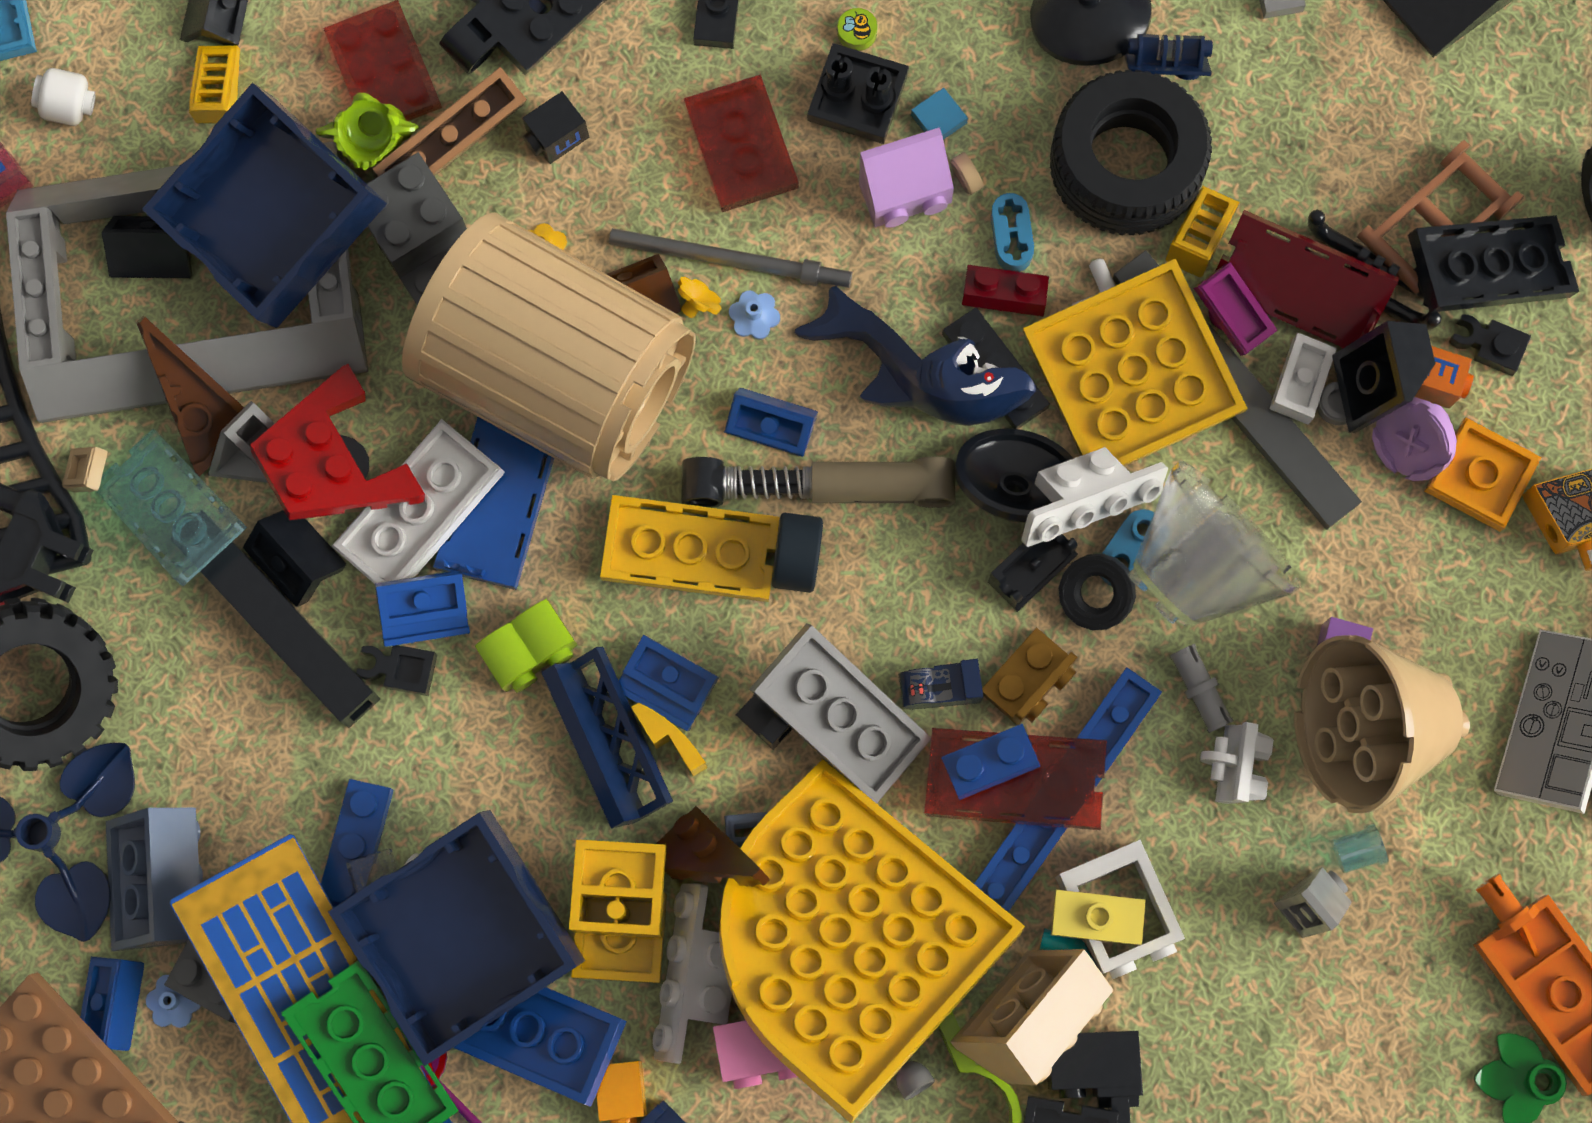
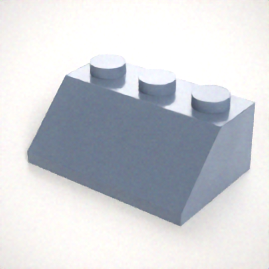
[106,808,203,952]

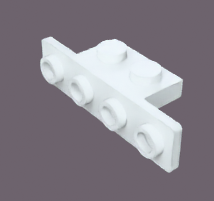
[1021,447,1168,547]
[653,884,732,1064]

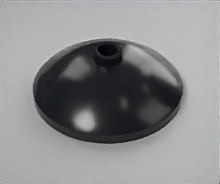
[1030,0,1152,66]
[955,428,1074,523]

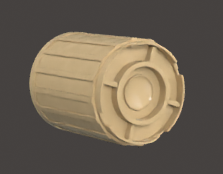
[402,213,696,482]

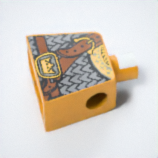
[1522,469,1592,571]

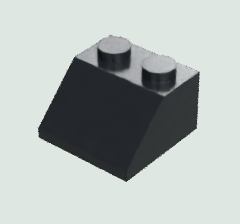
[1332,321,1436,433]

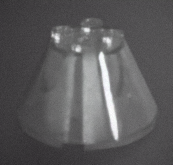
[1128,460,1301,626]

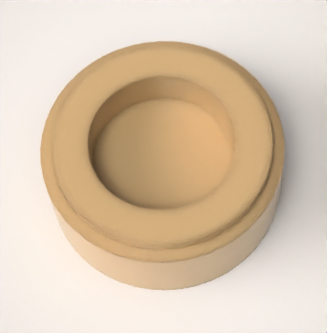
[950,152,984,195]

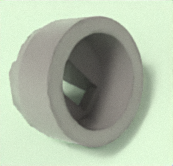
[896,1061,935,1100]

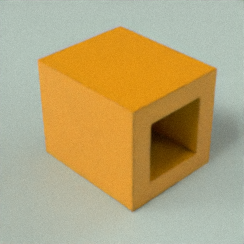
[597,1061,647,1123]

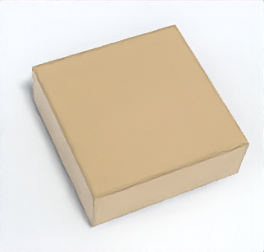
[62,447,108,492]

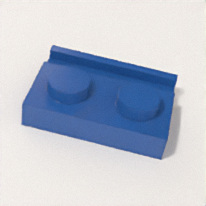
[375,570,470,647]
[619,635,719,731]

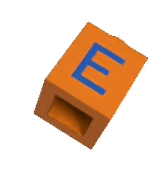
[1415,346,1474,409]

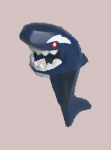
[795,286,1036,426]

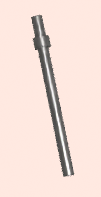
[609,228,853,288]

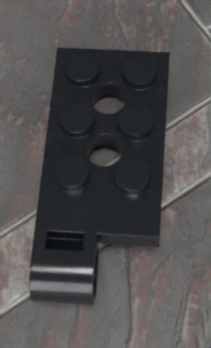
[439,0,607,75]

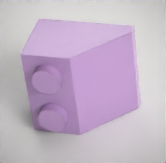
[859,127,954,227]

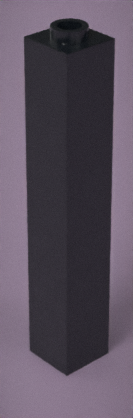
[172,512,381,728]

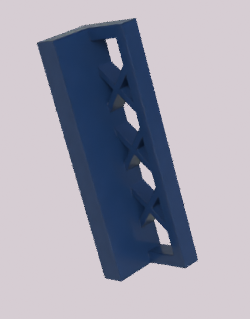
[541,646,673,829]

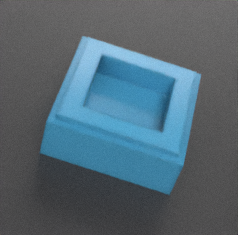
[911,88,968,140]

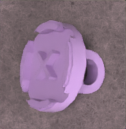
[1372,397,1457,481]

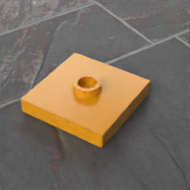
[1424,417,1542,532]

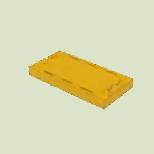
[600,495,780,602]

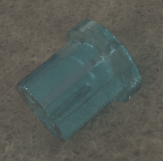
[1332,822,1388,873]

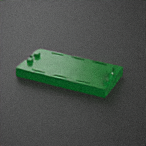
[281,960,459,1123]

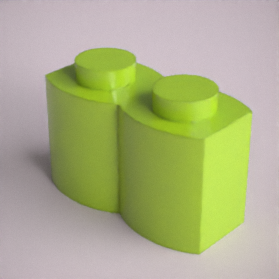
[475,599,577,693]

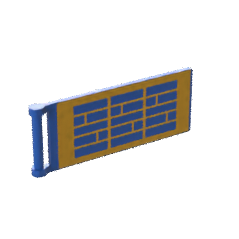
[170,834,452,1123]

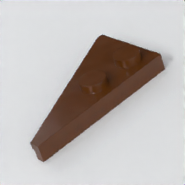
[136,315,244,476]
[656,806,770,887]

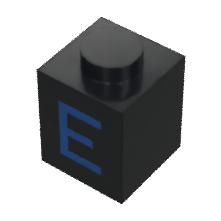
[522,91,590,164]

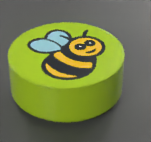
[837,8,877,51]

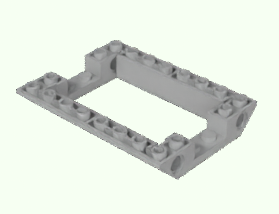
[6,141,368,423]

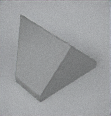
[208,401,275,483]

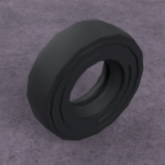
[1058,554,1136,630]

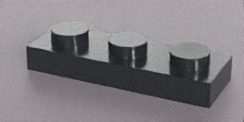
[942,307,1050,429]

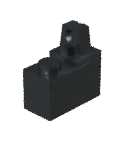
[1047,1031,1143,1123]

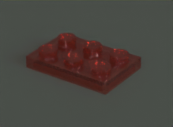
[323,0,442,121]
[684,74,799,212]

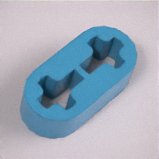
[991,193,1034,272]

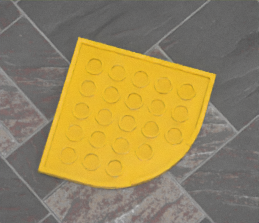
[719,759,1025,1123]

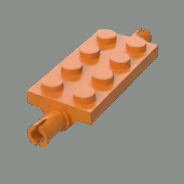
[1473,874,1592,1096]

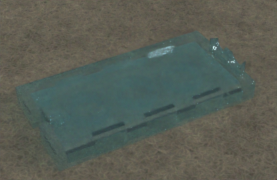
[96,428,247,586]

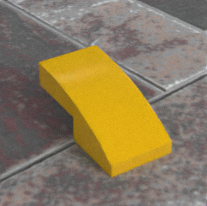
[631,702,708,777]

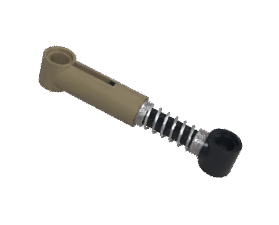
[681,457,956,508]

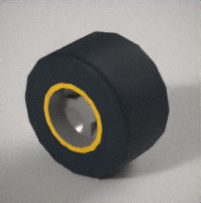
[772,512,823,593]

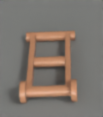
[1357,140,1524,295]

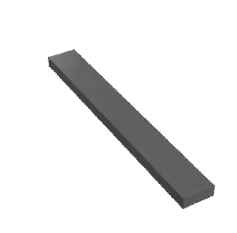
[1112,250,1362,530]

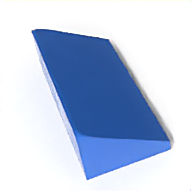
[724,388,818,457]
[80,956,144,1051]

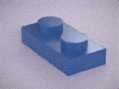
[941,724,1040,800]

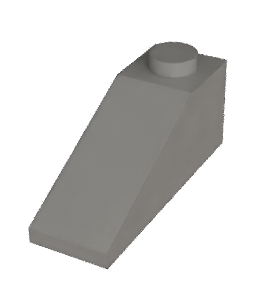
[1274,867,1352,938]

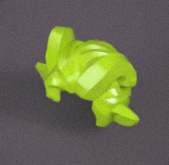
[316,93,419,171]

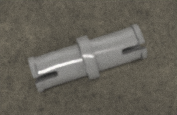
[1170,644,1234,733]

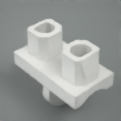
[1200,722,1274,804]

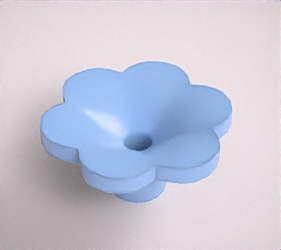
[729,290,780,339]
[146,975,201,1028]

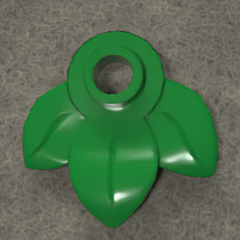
[1474,1033,1567,1123]

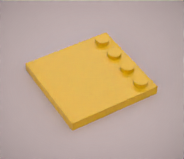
[1022,259,1248,466]

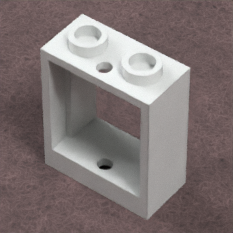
[1055,840,1185,979]

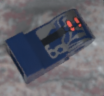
[898,658,983,710]

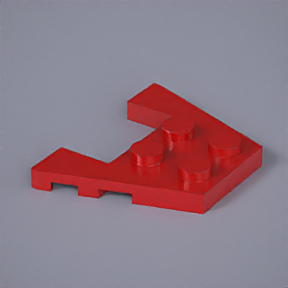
[250,364,425,520]

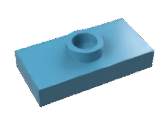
[0,0,37,61]

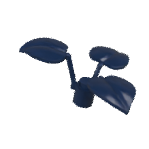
[0,743,135,942]

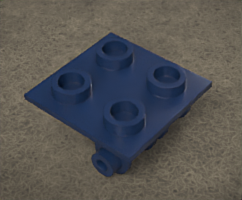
[1125,34,1213,80]

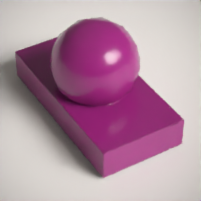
[1193,262,1278,356]

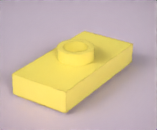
[1051,890,1146,946]

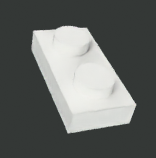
[1269,333,1337,425]

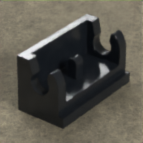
[988,534,1078,612]

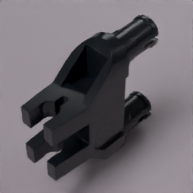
[0,483,94,603]

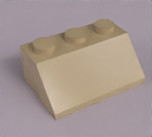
[951,949,1113,1086]

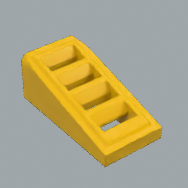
[189,45,240,123]
[1165,185,1240,277]

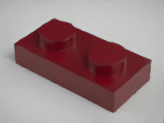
[962,265,1049,317]

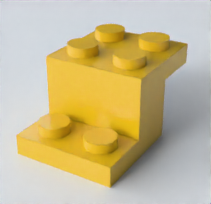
[569,839,667,983]

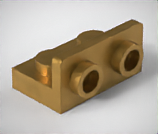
[982,627,1078,725]

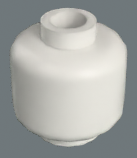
[31,68,95,126]

